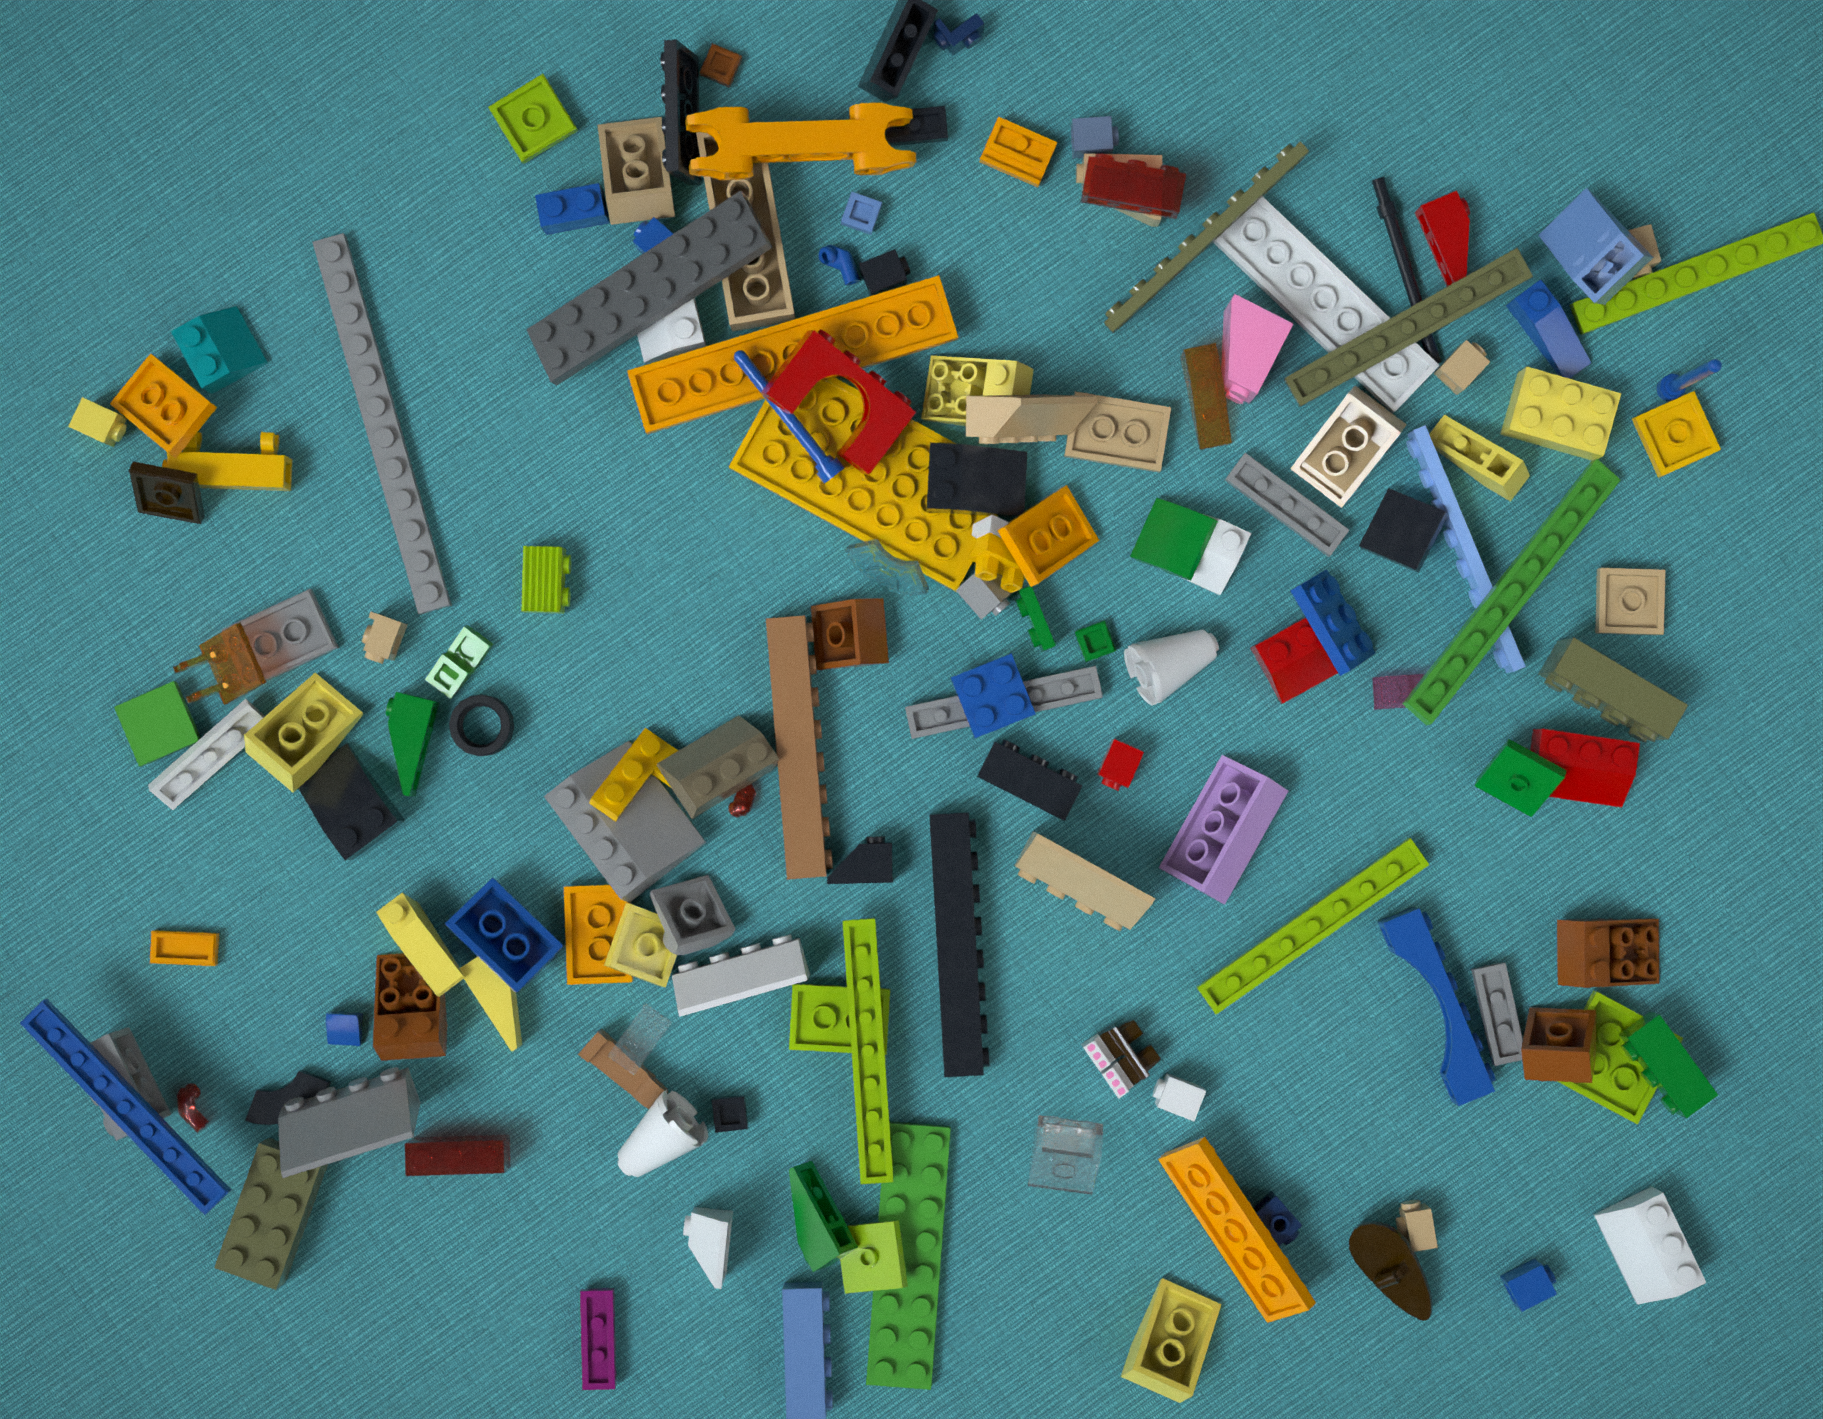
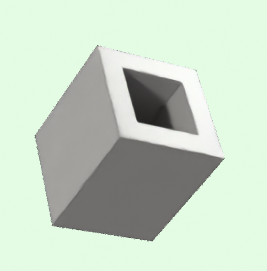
[956,573,1012,620]

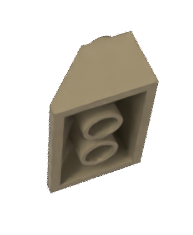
[657,715,779,819]

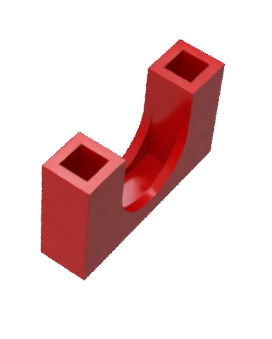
[761,329,916,475]

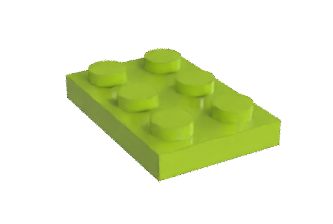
[789,983,890,1055]

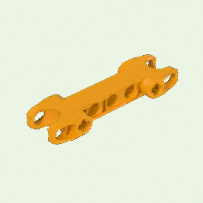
[685,103,917,180]

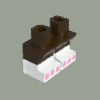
[1081,1019,1161,1099]

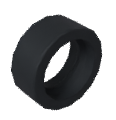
[449,694,515,756]

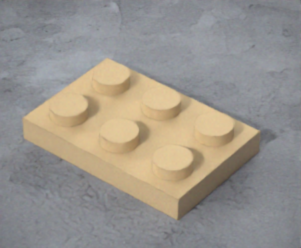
[1064,391,1171,473]

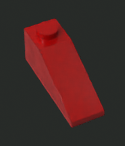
[1415,190,1470,287]

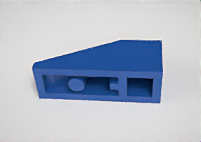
[1506,279,1591,379]

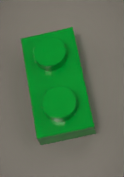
[1015,586,1056,652]

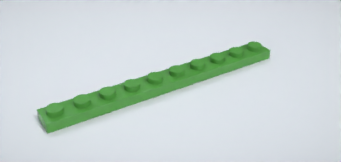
[1402,459,1620,726]

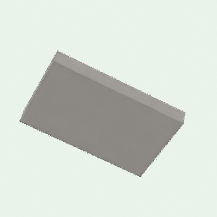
[221,589,339,689]

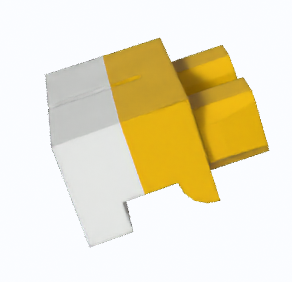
[968,515,1025,593]

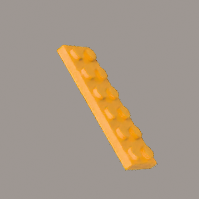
[1158,1137,1316,1323]

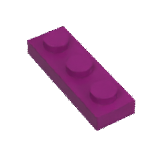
[580,1288,617,1390]

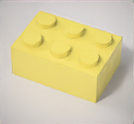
[1500,367,1621,461]

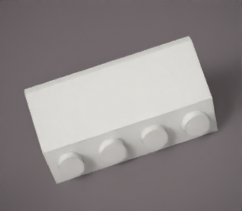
[672,934,810,1017]

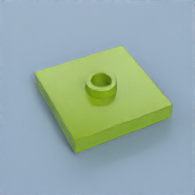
[488,74,578,164]
[840,1220,908,1294]

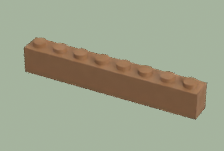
[766,615,833,880]

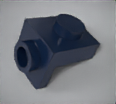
[932,13,984,56]

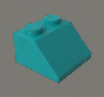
[170,306,268,394]

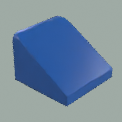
[326,1011,363,1046]

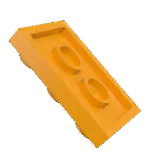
[110,353,217,458]
[997,485,1100,587]
[564,885,634,985]

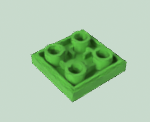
[114,681,201,767]

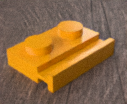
[979,116,1058,188]

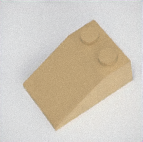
[598,117,675,225]
[1290,386,1407,508]

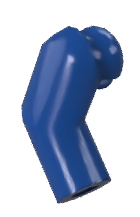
[818,245,860,286]

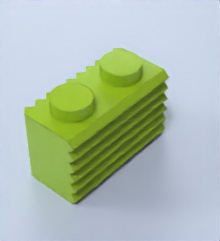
[521,546,571,614]

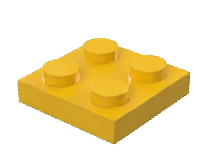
[1632,391,1721,478]

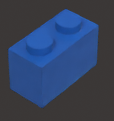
[535,183,609,235]

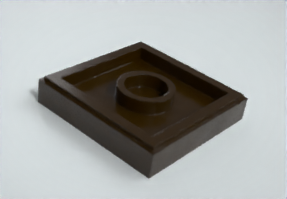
[129,461,205,524]

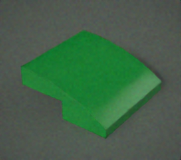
[1130,498,1218,581]

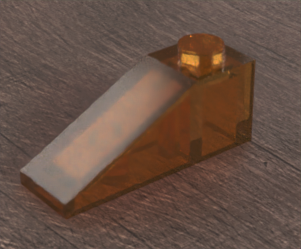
[1180,343,1232,450]

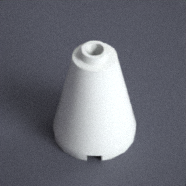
[1124,630,1219,706]
[618,1090,708,1177]

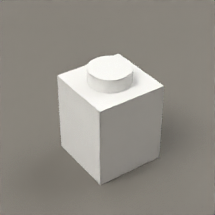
[1152,1073,1206,1121]

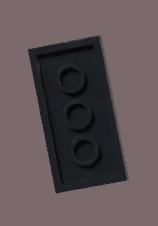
[660,39,701,186]

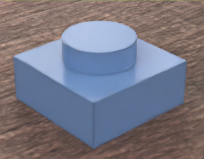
[841,192,882,235]

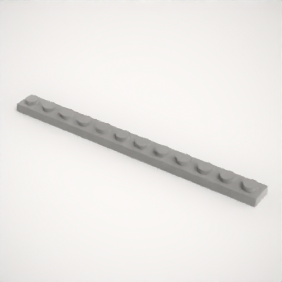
[312,233,452,615]

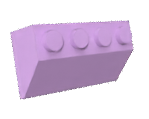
[1159,755,1288,905]

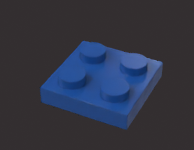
[951,653,1036,738]

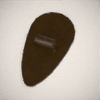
[1349,1221,1433,1321]

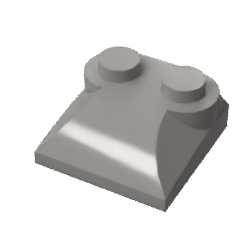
[650,875,736,955]

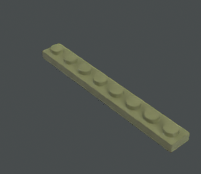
[1104,141,1309,334]
[1284,248,1533,407]

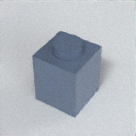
[1071,116,1119,159]

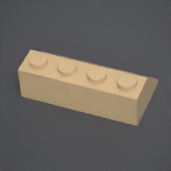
[966,394,1097,444]

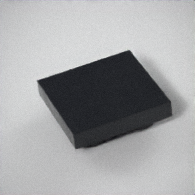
[1359,488,1448,573]

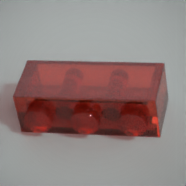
[1080,154,1186,219]
[405,1135,511,1176]

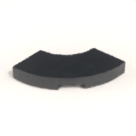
[245,1070,332,1125]

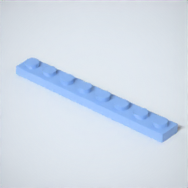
[1406,425,1526,673]

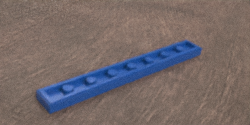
[20,999,232,1215]

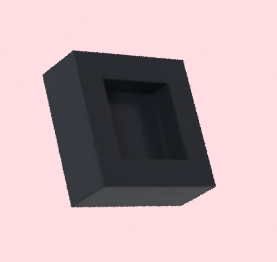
[712,1095,749,1133]

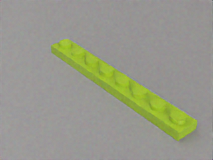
[1569,212,1823,335]
[1196,838,1429,1015]
[842,918,893,1184]

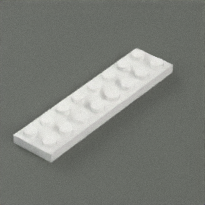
[1213,197,1440,414]

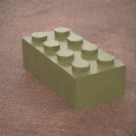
[1538,638,1688,742]
[214,1138,328,1290]

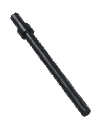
[1372,177,1442,364]

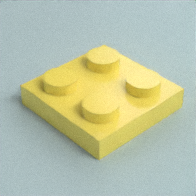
[604,903,677,988]

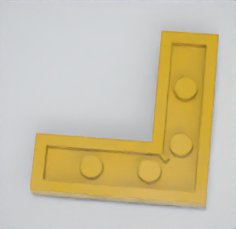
[589,728,679,822]

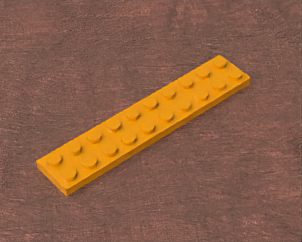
[627,275,959,435]

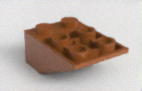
[1557,919,1659,988]
[373,953,447,1061]

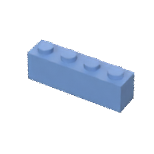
[782,1282,833,1419]

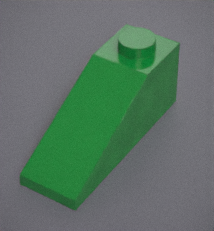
[386,692,440,797]
[789,1161,858,1272]

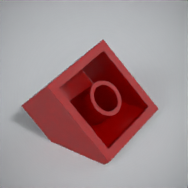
[1250,617,1338,704]

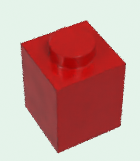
[1096,739,1144,791]

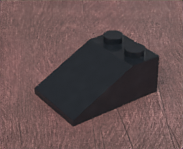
[927,442,1027,517]
[298,743,405,861]

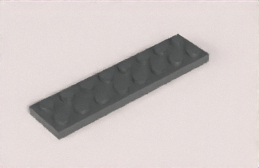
[526,191,772,386]

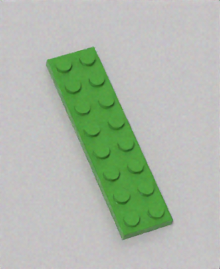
[866,1121,951,1390]

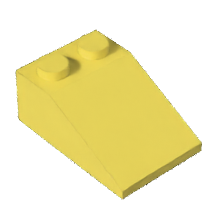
[244,673,363,793]
[1121,1278,1222,1403]

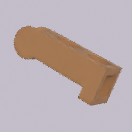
[578,1029,669,1109]

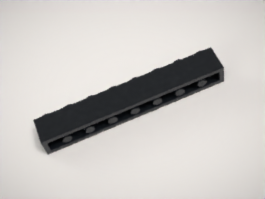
[929,812,990,1078]

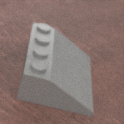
[544,741,706,903]
[278,1067,421,1178]

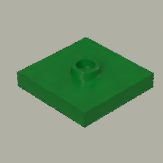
[1474,739,1567,817]

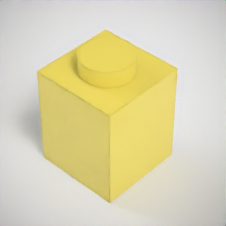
[68,397,127,447]

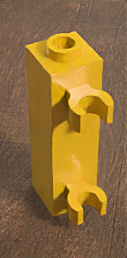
[162,432,292,491]

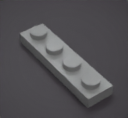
[1225,453,1349,557]

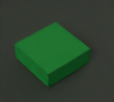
[1074,621,1116,663]

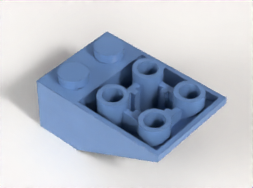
[1539,188,1654,305]

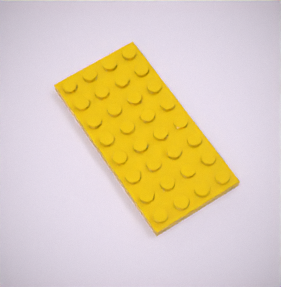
[729,377,998,592]

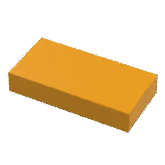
[150,930,219,966]

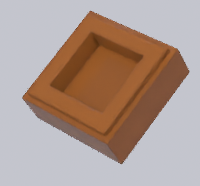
[699,43,743,88]

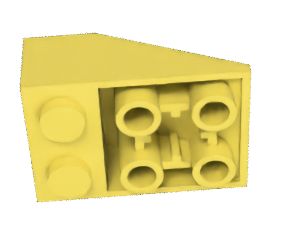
[921,356,1034,426]

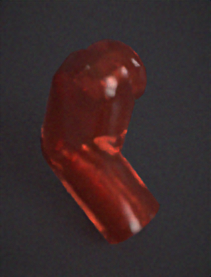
[728,783,756,818]
[177,1083,209,1133]

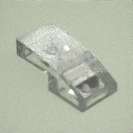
[607,1003,672,1075]

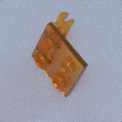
[173,622,267,705]

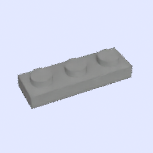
[1471,962,1523,1066]

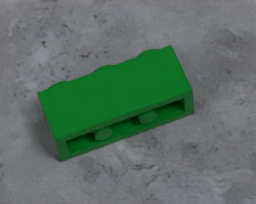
[1619,1011,1718,1119]

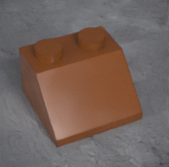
[811,598,889,670]
[1521,1007,1597,1083]

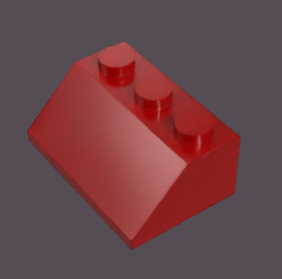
[1530,729,1640,808]

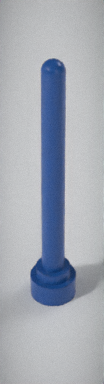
[734,350,845,484]
[1657,359,1722,402]

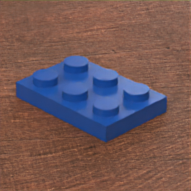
[1290,569,1375,676]

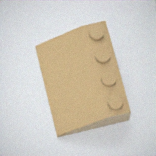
[1014,831,1155,931]

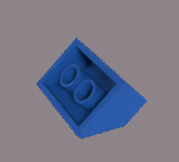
[445,877,563,993]

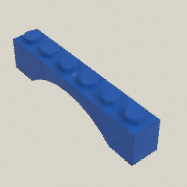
[1377,907,1496,1106]

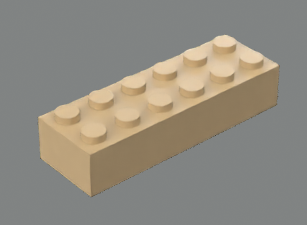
[696,121,796,332]

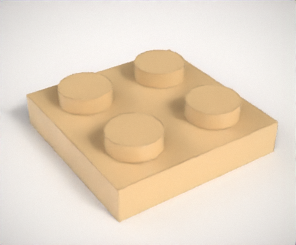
[1595,568,1665,635]

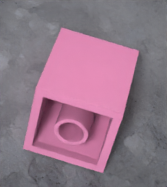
[1220,294,1293,404]

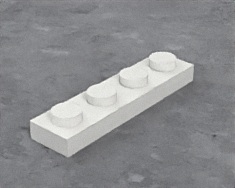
[148,699,265,810]

